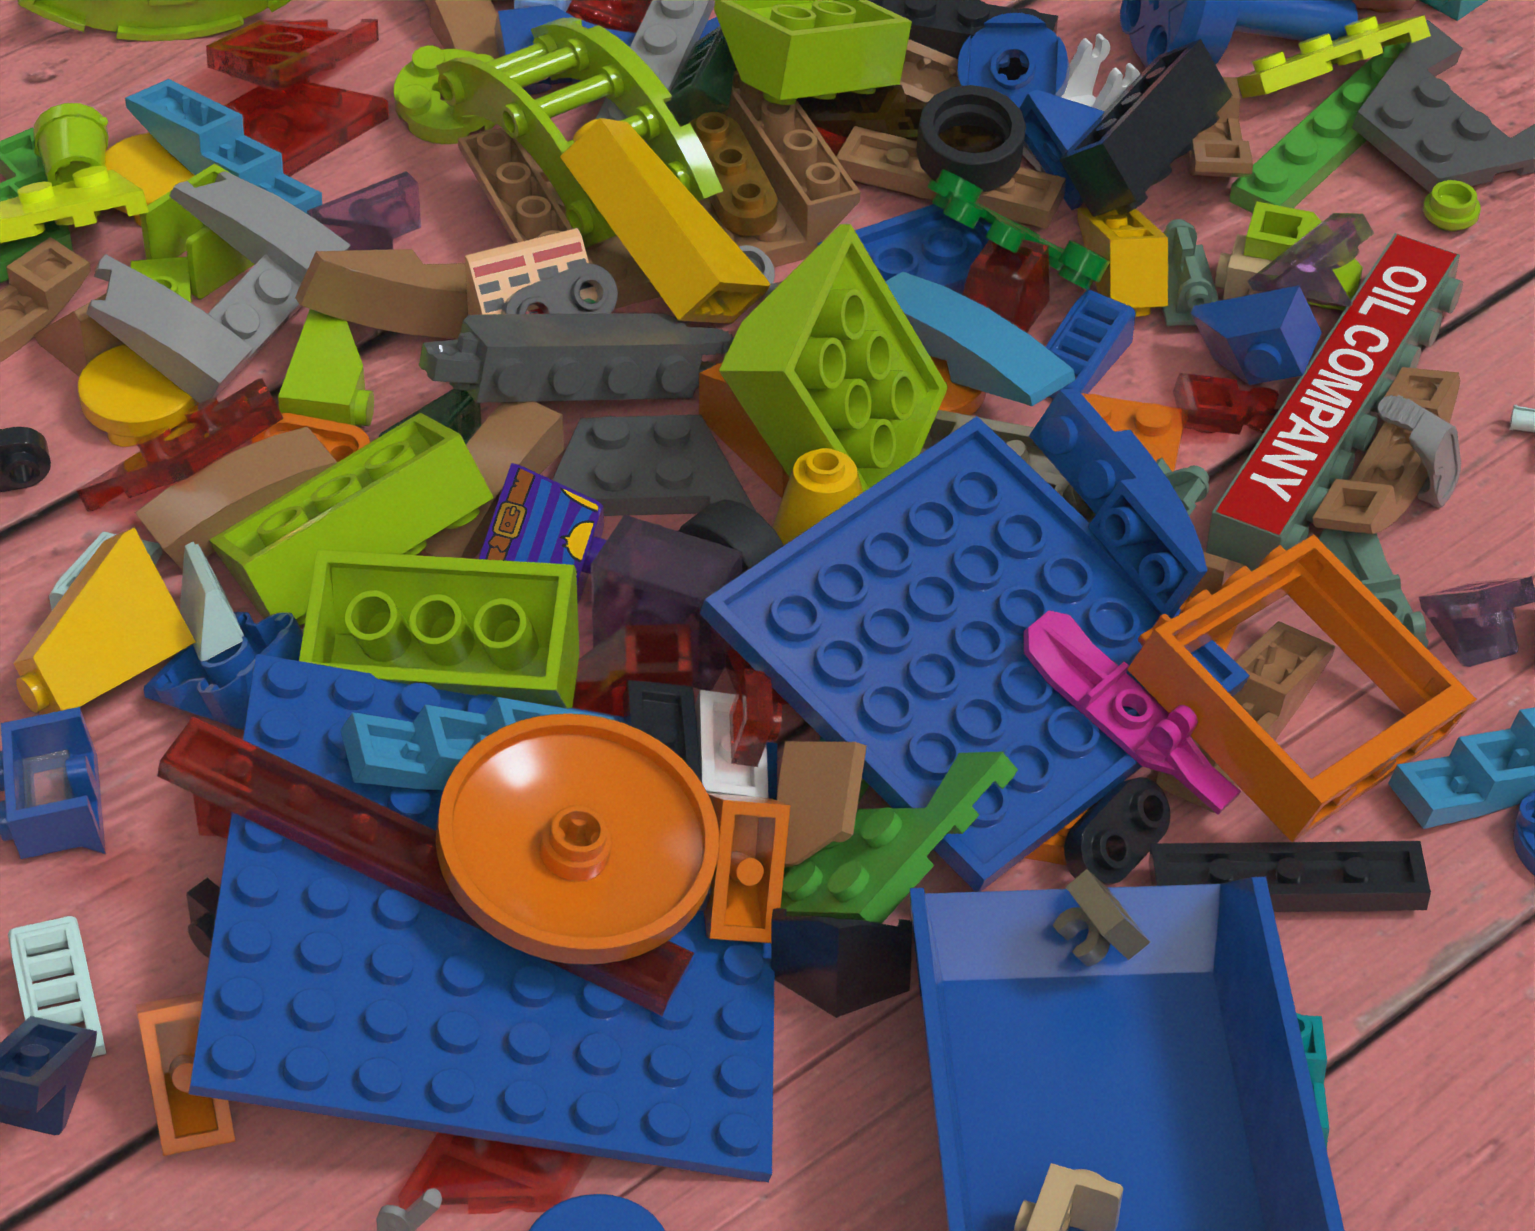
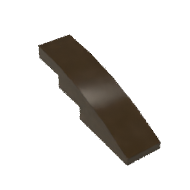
[796,85,1004,153]

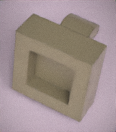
[1053,869,1150,966]

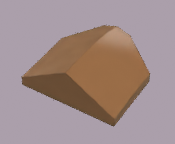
[777,741,867,868]

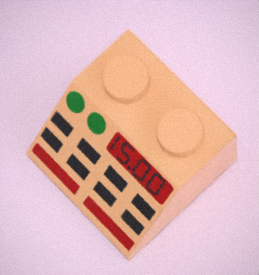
[465,228,598,315]

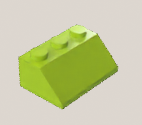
[714,0,912,105]

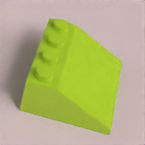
[719,224,948,492]

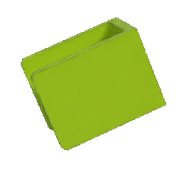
[140,163,255,299]

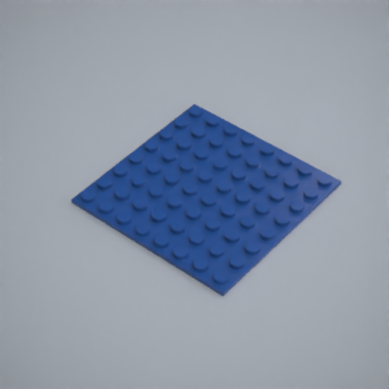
[188,654,777,1182]

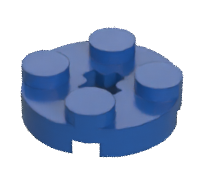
[958,13,1070,108]

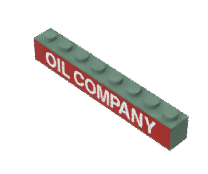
[1206,233,1463,571]

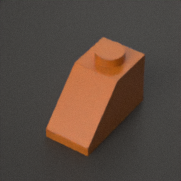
[704,793,791,943]
[135,991,236,1156]

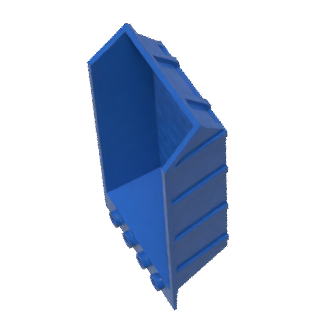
[910,877,1345,1231]

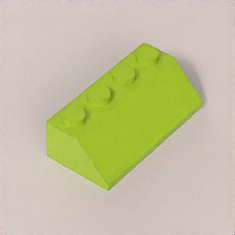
[209,413,494,625]
[299,549,580,709]

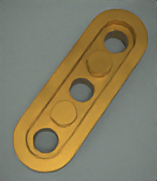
[688,112,778,236]

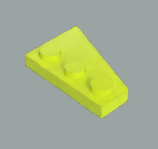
[1237,15,1431,98]
[0,166,149,243]

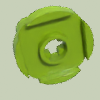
[394,45,496,144]

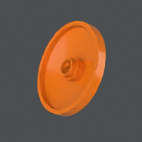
[436,714,719,965]

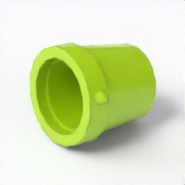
[33,103,109,187]

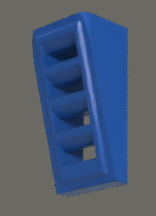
[1045,290,1136,399]

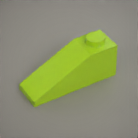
[278,309,374,428]

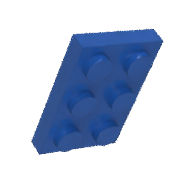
[817,204,1024,296]

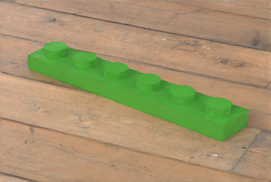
[1229,42,1436,213]

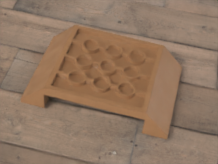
[458,71,861,309]

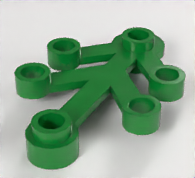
[927,169,1111,290]

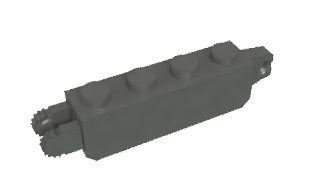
[419,313,734,403]

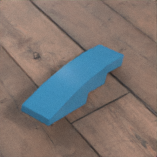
[125,79,323,217]
[885,272,1076,406]
[340,697,614,790]
[1388,707,1535,829]

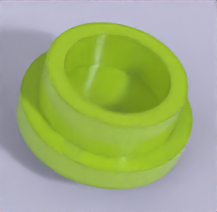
[1423,180,1481,231]

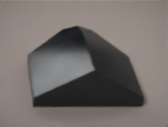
[771,908,913,1018]

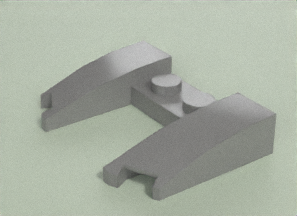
[86,171,351,408]

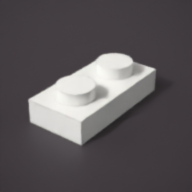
[695,690,768,798]

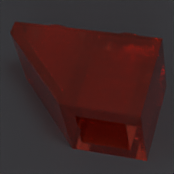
[962,240,1050,333]
[572,624,693,717]

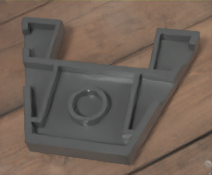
[1352,20,1535,192]
[552,415,756,558]

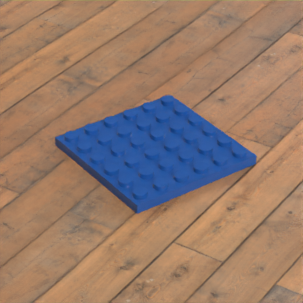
[700,416,1250,892]

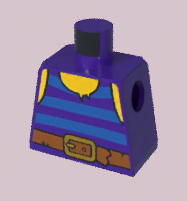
[479,463,633,603]

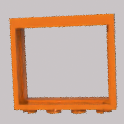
[1127,534,1477,842]

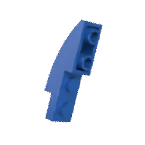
[1029,388,1207,617]

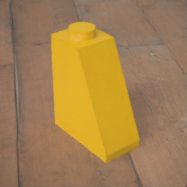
[13,527,196,715]

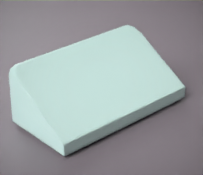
[180,541,244,661]

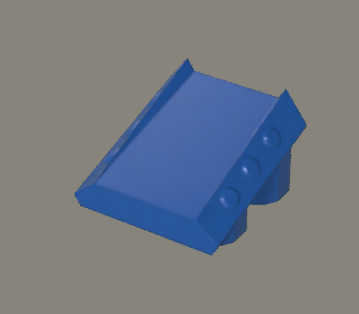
[144,612,303,730]

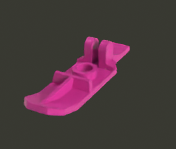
[1024,610,1241,815]

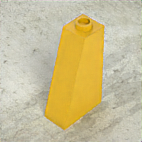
[560,118,770,324]

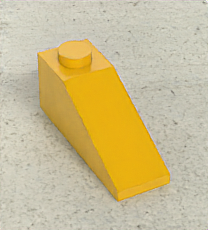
[1077,208,1168,317]

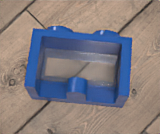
[0,707,106,859]

